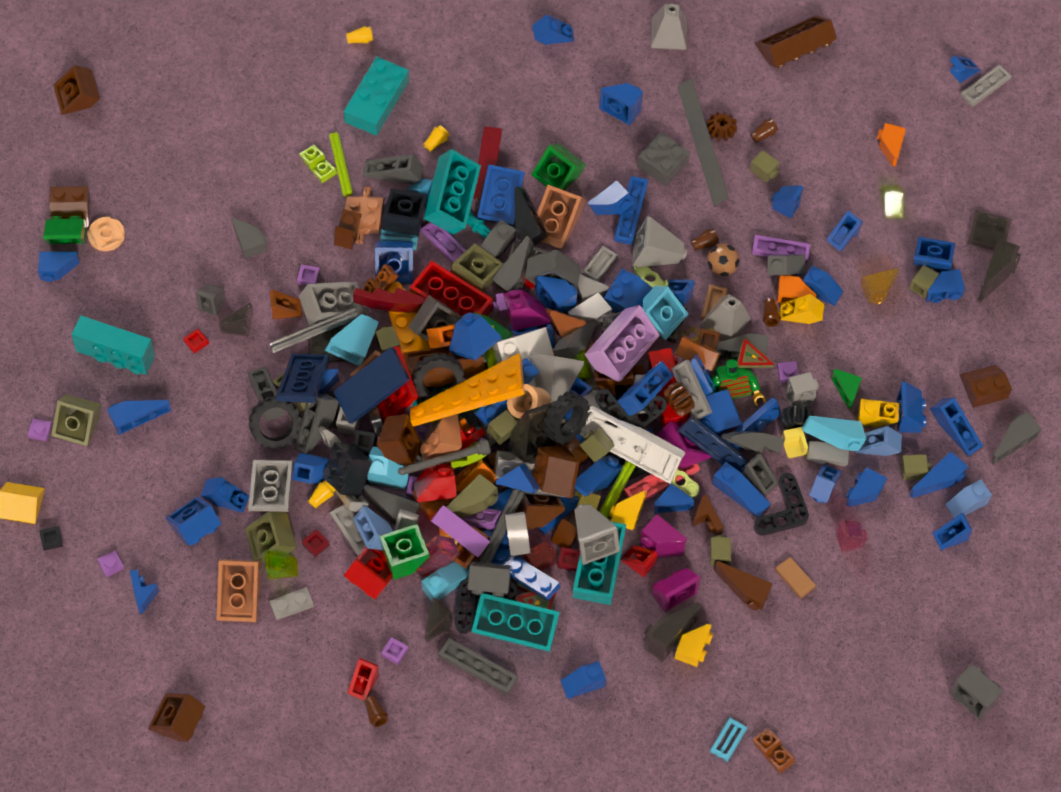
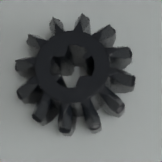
[781,405,814,430]

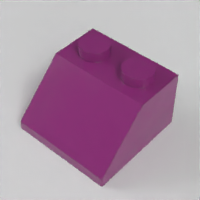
[503,290,550,331]
[656,421,711,468]
[639,515,687,557]
[652,568,700,612]

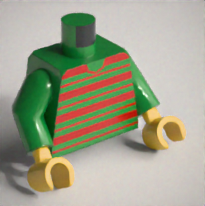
[707,359,766,406]

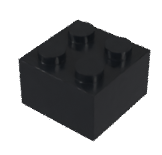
[383,188,427,236]
[323,442,372,496]

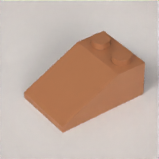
[537,185,586,250]
[420,414,462,461]
[216,559,262,622]

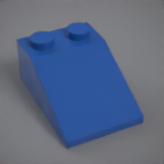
[604,269,653,315]

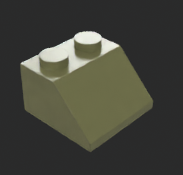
[450,243,504,293]
[51,394,102,446]
[245,511,297,562]

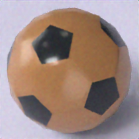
[707,243,740,276]

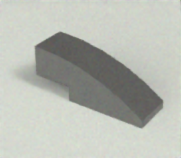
[553,320,597,359]
[721,431,785,454]

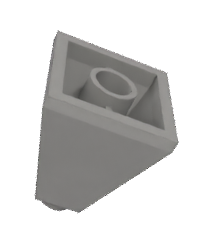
[651,4,687,50]
[632,216,687,268]
[699,294,751,341]
[529,354,584,403]
[574,504,620,565]

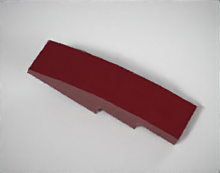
[473,126,502,200]
[353,288,427,313]

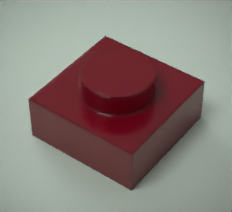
[302,529,330,557]
[558,547,580,572]

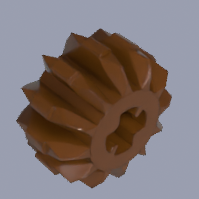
[706,111,737,143]
[664,382,695,416]

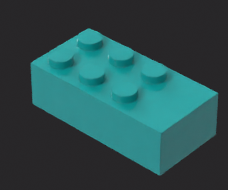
[344,56,409,136]
[424,149,481,235]
[71,316,155,375]
[572,521,626,605]
[472,593,560,652]

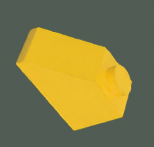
[609,490,648,530]

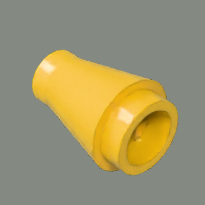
[346,26,373,44]
[423,125,450,152]
[307,480,336,509]

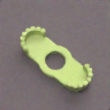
[633,266,668,287]
[671,469,699,498]

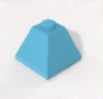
[643,286,688,340]
[367,447,409,490]

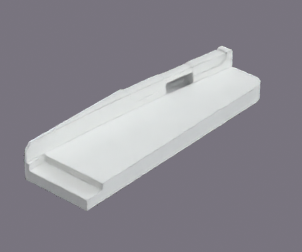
[580,406,685,484]

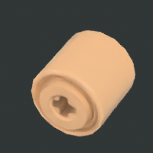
[507,384,552,422]

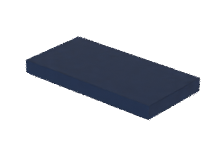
[333,347,411,424]
[276,354,330,403]

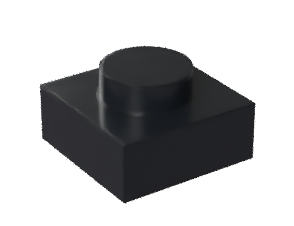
[39,526,63,551]

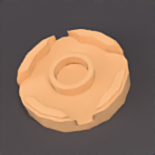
[87,217,125,251]

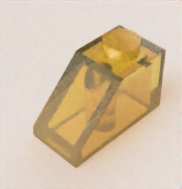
[861,268,899,304]

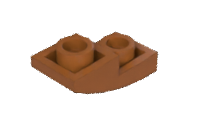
[362,264,398,294]
[675,336,720,371]
[752,727,795,774]

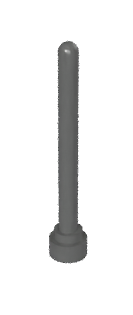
[398,439,490,475]

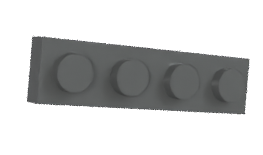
[439,638,518,696]

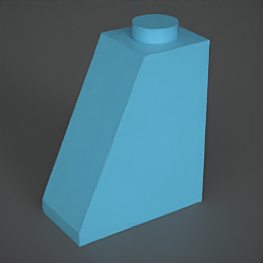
[325,314,378,366]

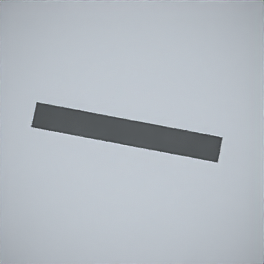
[678,78,729,206]

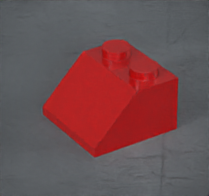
[413,461,457,502]
[343,546,392,599]

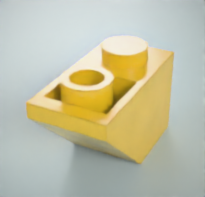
[780,294,824,324]
[857,399,899,428]
[675,624,713,667]

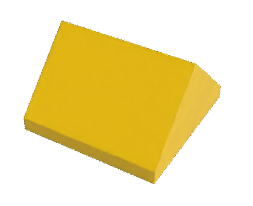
[0,482,45,524]

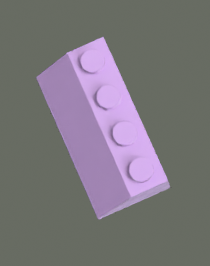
[585,305,660,382]

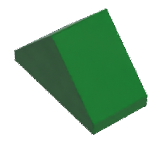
[831,369,862,409]

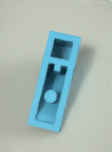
[802,416,866,451]
[421,562,470,604]

